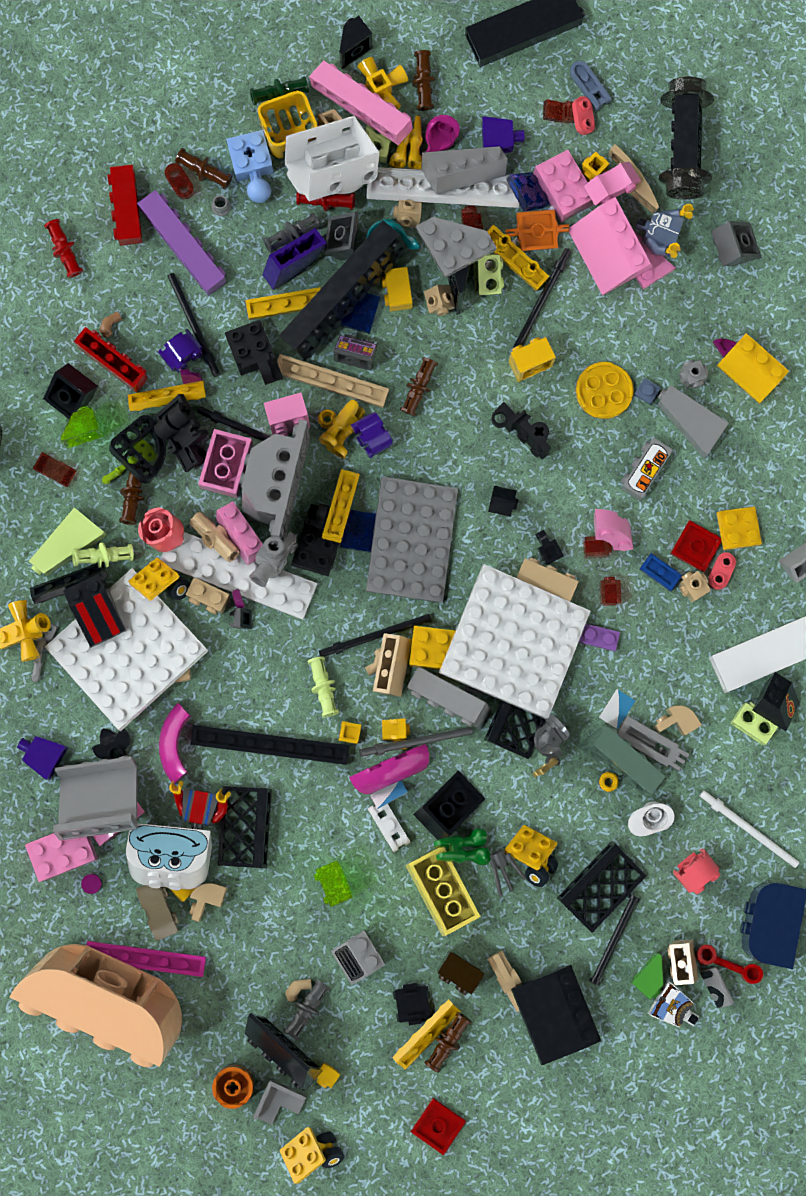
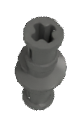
[263,213,321,254]
[283,979,331,1040]

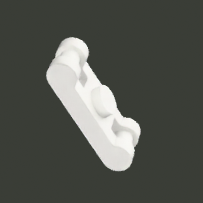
[367,804,411,852]

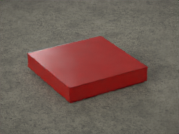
[670,520,722,573]
[410,1098,466,1155]

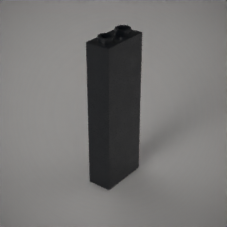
[465,0,585,67]

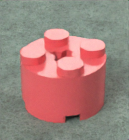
[138,507,184,552]
[673,848,721,894]

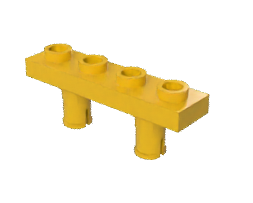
[487,224,549,291]

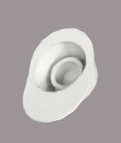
[628,801,674,837]

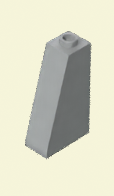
[658,385,729,458]

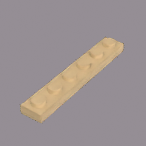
[277,354,389,408]

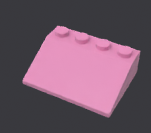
[569,197,653,295]

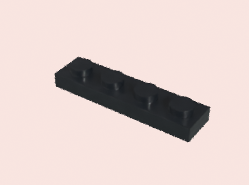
[30,562,108,605]

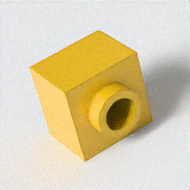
[316,1062,341,1088]

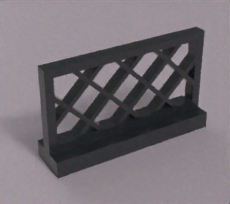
[484,700,545,759]
[218,786,272,868]
[557,842,646,933]

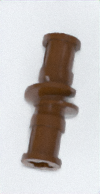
[412,50,436,111]
[175,148,233,190]
[400,357,438,417]
[119,465,144,525]
[424,1012,472,1073]

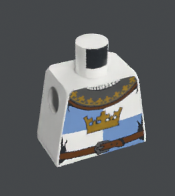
[647,981,699,1027]

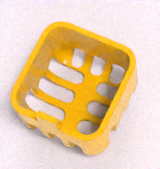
[257,91,317,158]

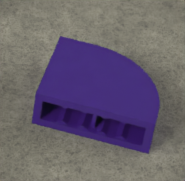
[262,228,326,290]

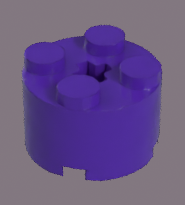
[158,329,203,373]
[351,412,393,458]

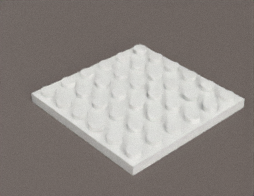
[439,564,590,719]
[45,568,208,731]

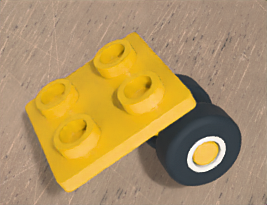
[128,558,190,601]
[505,825,558,887]
[280,1127,344,1184]

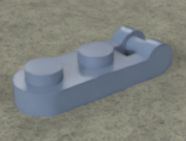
[570,61,612,112]

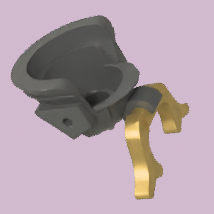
[532,714,570,778]

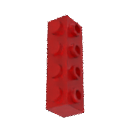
[73,327,148,393]

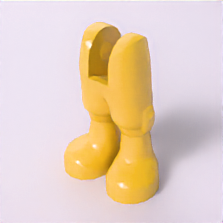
[389,116,423,170]
[319,399,365,459]

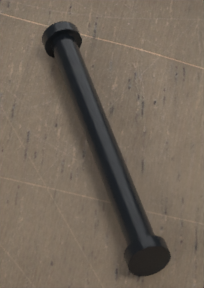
[589,894,640,986]

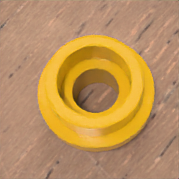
[318,409,337,429]
[599,772,619,792]

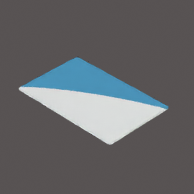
[599,689,635,729]
[370,781,408,809]

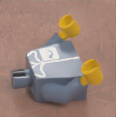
[635,204,694,258]

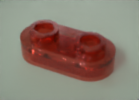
[164,163,194,199]

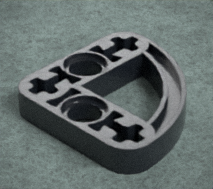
[109,415,166,484]

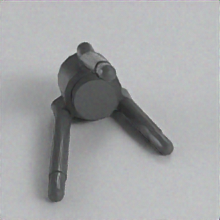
[490,849,526,897]

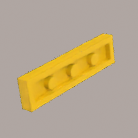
[245,287,321,320]
[128,381,206,411]
[322,469,360,543]
[392,999,461,1070]

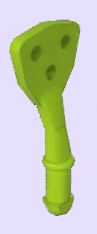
[102,439,156,484]

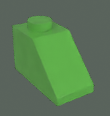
[630,952,663,1000]

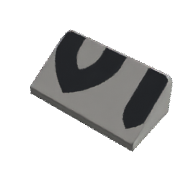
[700,966,734,1008]

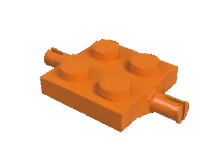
[505,210,569,251]

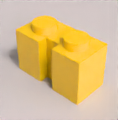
[381,267,412,312]

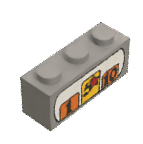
[621,438,673,501]

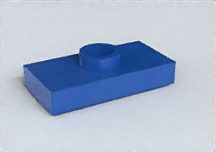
[639,553,683,592]

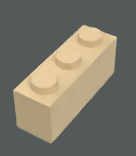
[516,558,579,602]
[373,633,412,697]

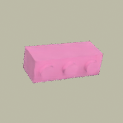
[216,502,263,565]

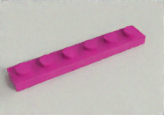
[87,941,206,977]

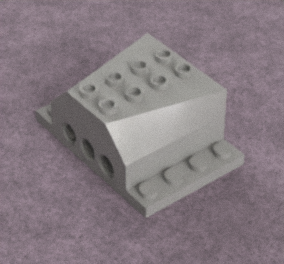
[240,419,310,541]

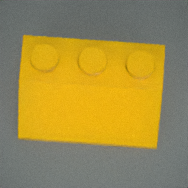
[717,333,789,404]

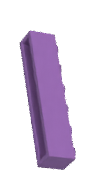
[137,190,226,296]

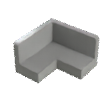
[253,1078,307,1125]

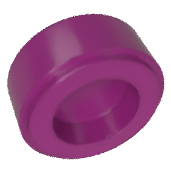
[81,874,102,894]

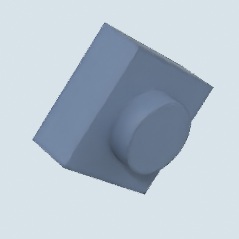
[634,378,660,405]

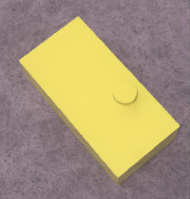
[405,848,480,936]

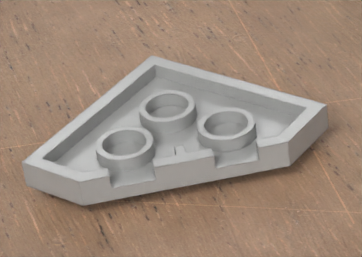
[416,217,497,278]

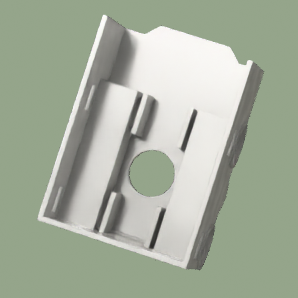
[285,116,379,201]

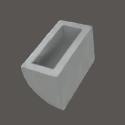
[779,543,806,583]

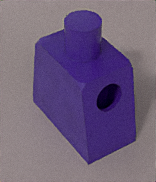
[481,116,525,154]
[17,736,68,780]

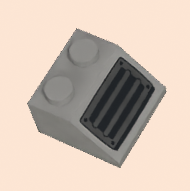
[331,930,385,985]

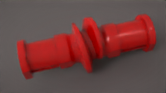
[296,192,355,212]
[44,219,83,278]

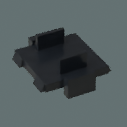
[393,983,433,1026]

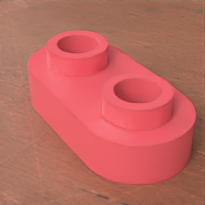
[572,96,595,135]
[708,552,736,590]

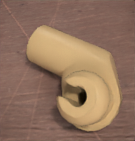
[365,648,381,676]
[285,979,312,1002]

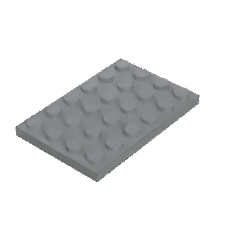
[365,476,458,603]

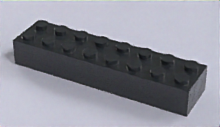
[279,220,407,361]

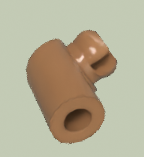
[99,311,122,338]

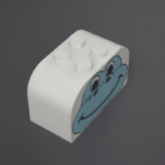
[126,823,212,890]

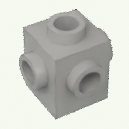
[679,360,708,389]

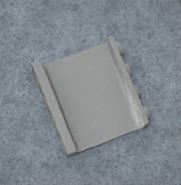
[53,756,137,841]

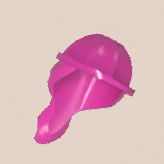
[425,115,460,152]

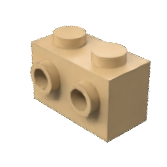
[185,577,231,615]
[668,940,698,985]

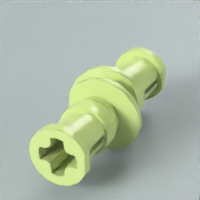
[72,542,134,568]
[307,656,339,718]

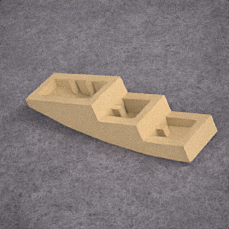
[608,144,659,214]

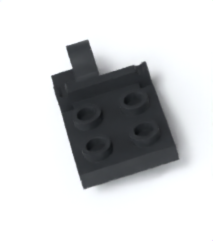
[225,320,283,385]
[154,394,209,472]
[491,402,551,460]
[291,503,340,577]

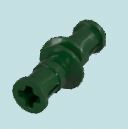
[250,76,309,106]

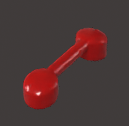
[695,944,763,984]

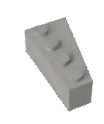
[421,146,507,195]
[407,667,492,730]

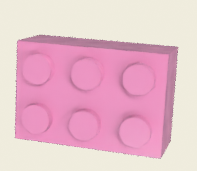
[533,150,594,222]
[264,393,310,436]
[198,429,253,498]
[25,833,98,882]

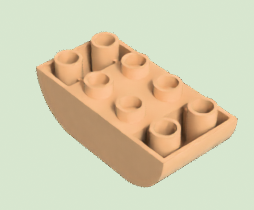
[9,944,182,1067]

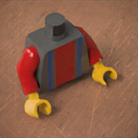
[169,781,231,830]

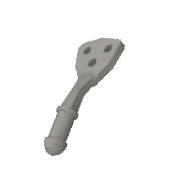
[31,624,57,682]

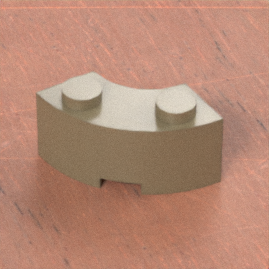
[136,885,180,941]

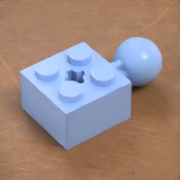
[226,130,273,203]

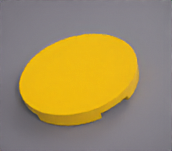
[575,362,633,419]

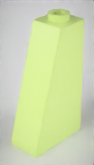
[29,508,106,576]

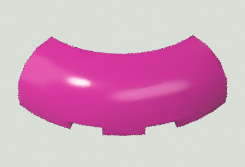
[159,703,191,785]
[349,744,429,794]

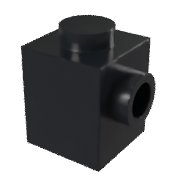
[488,486,519,517]

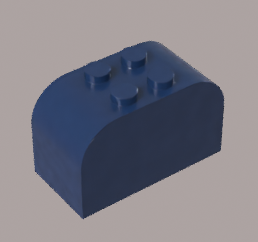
[740,882,806,970]

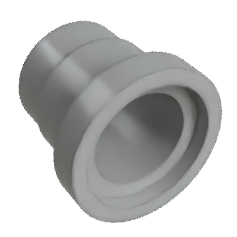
[212,195,231,216]

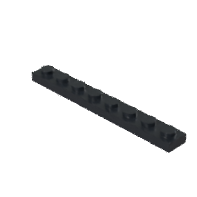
[190,725,349,765]

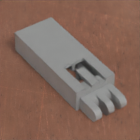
[617,716,689,772]

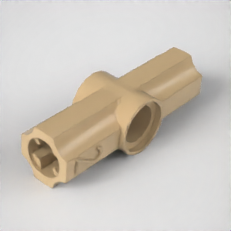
[190,512,240,562]
[487,950,522,1012]

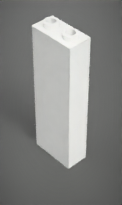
[709,616,806,693]

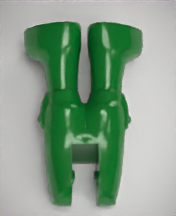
[434,828,491,865]

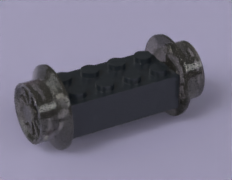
[659,76,714,200]

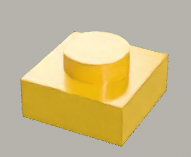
[339,721,362,744]

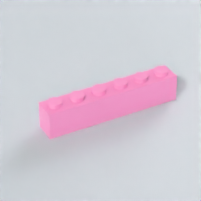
[309,61,413,145]

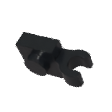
[535,530,564,566]

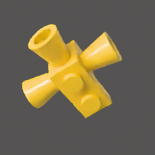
[357,57,408,110]
[0,600,51,662]

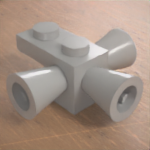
[249,532,298,587]

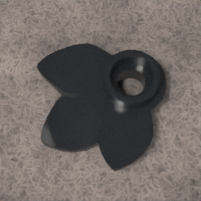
[92,728,130,759]

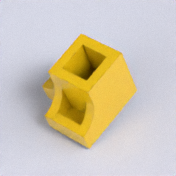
[382,718,410,750]

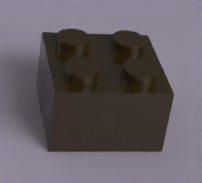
[437,950,484,995]

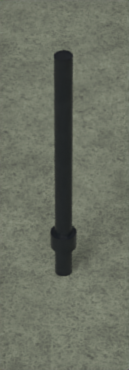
[513,248,571,348]
[167,273,220,377]
[197,406,271,441]
[319,614,431,657]

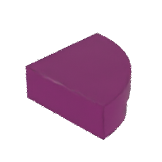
[713,338,737,358]
[180,369,203,384]
[232,589,245,608]

